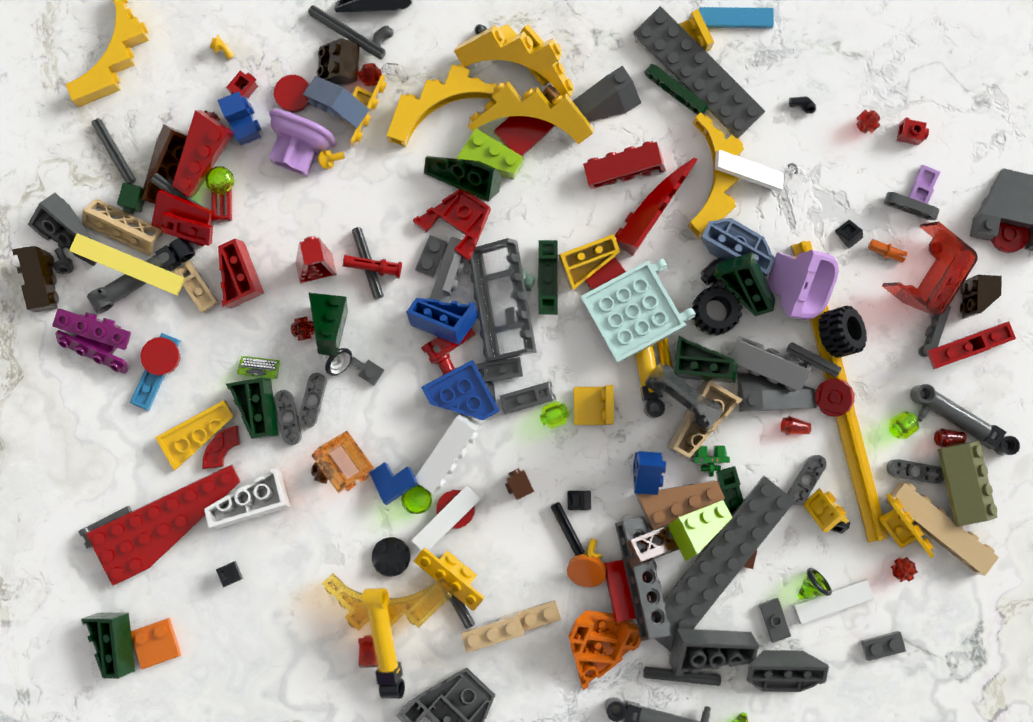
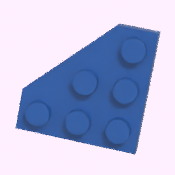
[421,360,500,420]

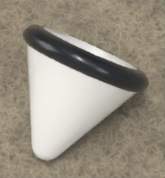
[322,348,352,376]

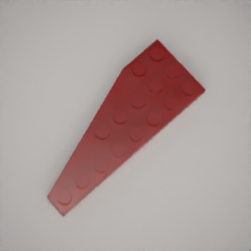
[86,464,241,586]

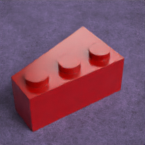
[218,238,265,308]

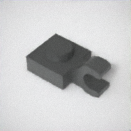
[349,357,385,386]

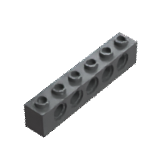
[615,517,671,641]

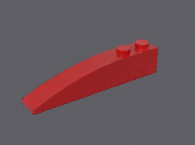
[615,157,698,256]

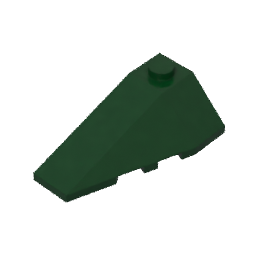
[424,156,502,202]

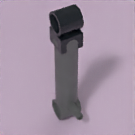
[87,238,196,314]
[910,384,1020,455]
[605,697,711,722]

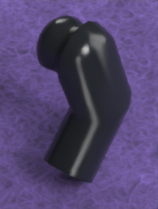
[789,96,816,114]

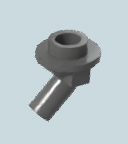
[53,247,74,274]

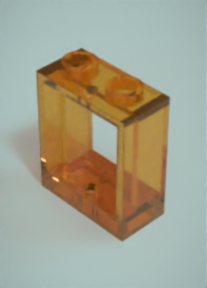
[311,431,374,493]

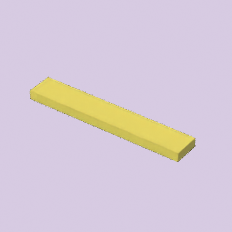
[69,233,186,296]

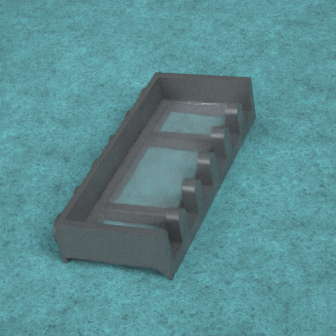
[468,238,537,362]

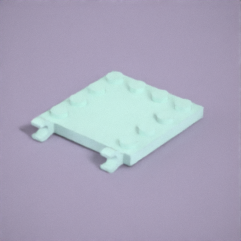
[581,259,695,364]

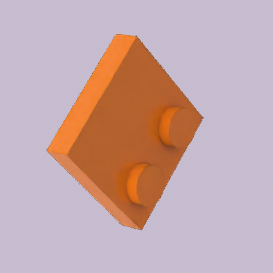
[131,618,181,669]

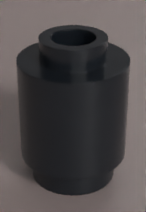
[700,258,724,286]

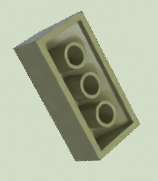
[938,441,998,527]

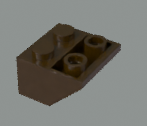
[317,38,360,85]
[960,274,1002,319]

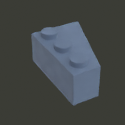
[303,76,370,128]

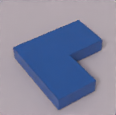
[369,462,418,505]

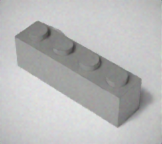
[730,336,811,392]

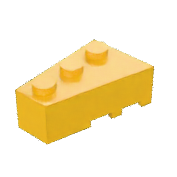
[558,234,620,290]

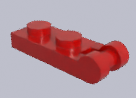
[161,212,213,246]
[421,327,476,364]

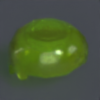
[205,166,235,194]
[401,485,433,514]

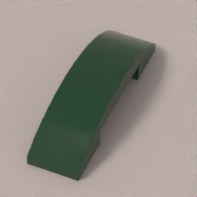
[538,240,558,315]
[716,466,743,515]

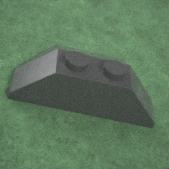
[747,650,829,692]

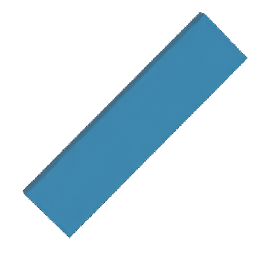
[699,7,774,28]
[130,333,181,411]

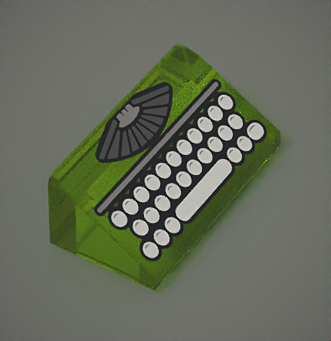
[237,356,280,379]

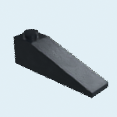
[334,0,412,12]

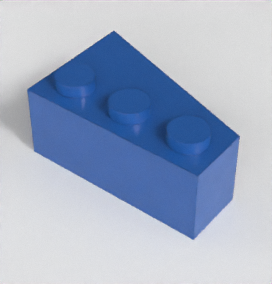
[406,298,479,345]

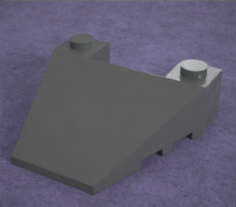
[970,168,1033,251]
[645,363,723,433]
[396,668,495,722]

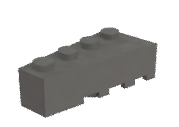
[669,628,759,676]

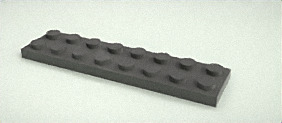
[633,6,766,138]

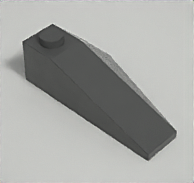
[573,65,641,123]
[28,193,97,266]
[737,373,816,412]

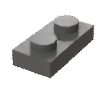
[415,235,447,277]
[861,631,906,661]

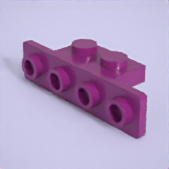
[52,309,131,350]
[55,330,128,374]

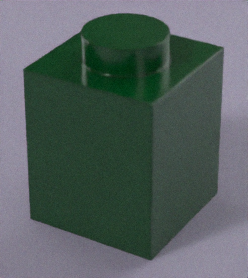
[117,183,145,214]

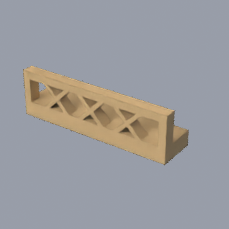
[82,199,163,256]

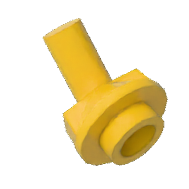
[210,35,234,60]
[318,151,345,169]
[586,539,603,560]

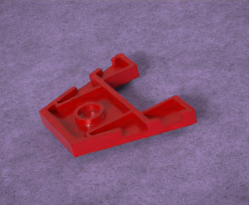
[413,189,491,261]

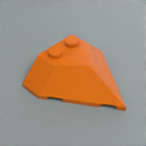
[568,610,641,691]

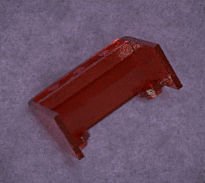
[882,221,978,315]

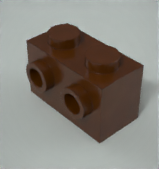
[505,468,535,500]

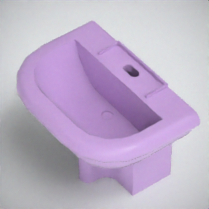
[269,109,337,177]
[767,250,839,320]

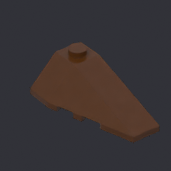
[141,124,188,204]

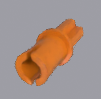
[868,239,907,263]

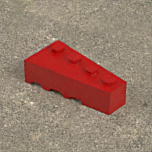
[172,110,234,197]
[583,141,666,189]
[295,236,337,284]

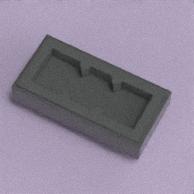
[759,598,791,642]

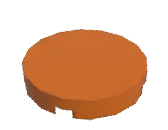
[567,554,606,587]

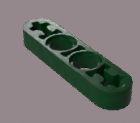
[644,64,708,115]

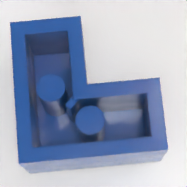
[217,91,262,146]
[633,451,666,495]

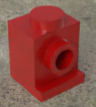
[226,70,258,99]
[896,117,929,145]

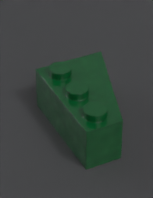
[714,252,775,316]
[226,378,278,439]
[81,613,135,679]

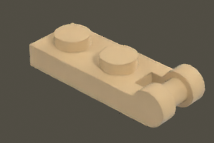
[173,260,219,313]

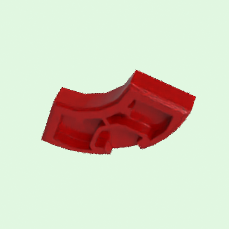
[202,426,240,469]

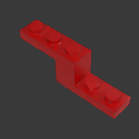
[926,321,1016,369]

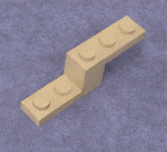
[461,600,561,653]

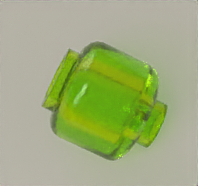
[540,401,570,429]
[889,411,919,439]

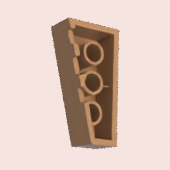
[635,480,725,530]

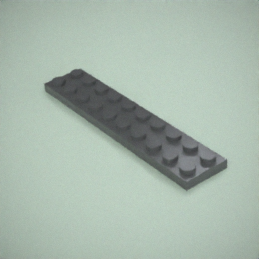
[651,476,796,652]

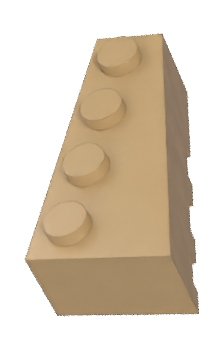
[667,380,743,458]

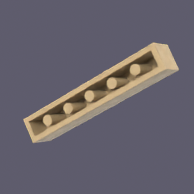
[885,482,999,576]

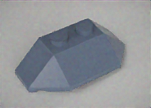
[700,218,776,276]

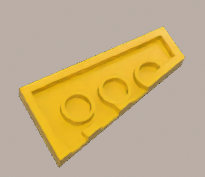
[155,400,234,471]

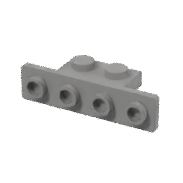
[430,237,465,303]

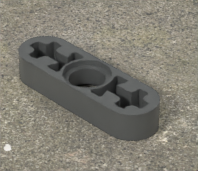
[884,192,940,220]
[298,373,327,428]
[275,390,302,445]
[787,455,827,505]
[887,459,944,484]

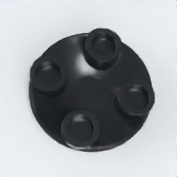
[372,537,411,577]

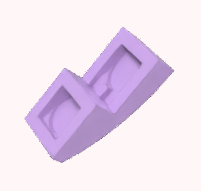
[909,165,940,204]

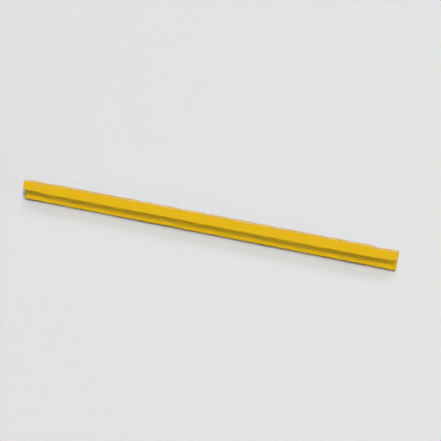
[791,241,888,543]

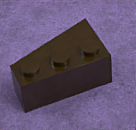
[12,246,59,312]

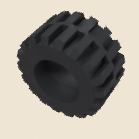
[692,285,743,336]
[818,305,867,358]

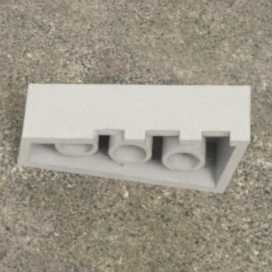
[415,414,482,493]
[204,467,290,530]

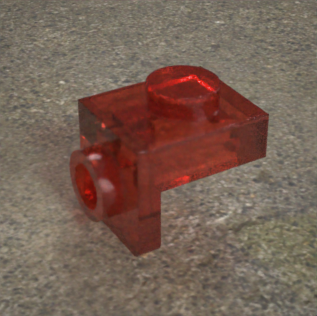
[358,635,378,668]

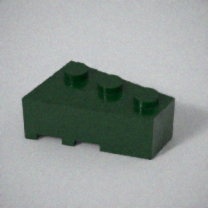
[308,292,348,356]
[674,336,738,383]

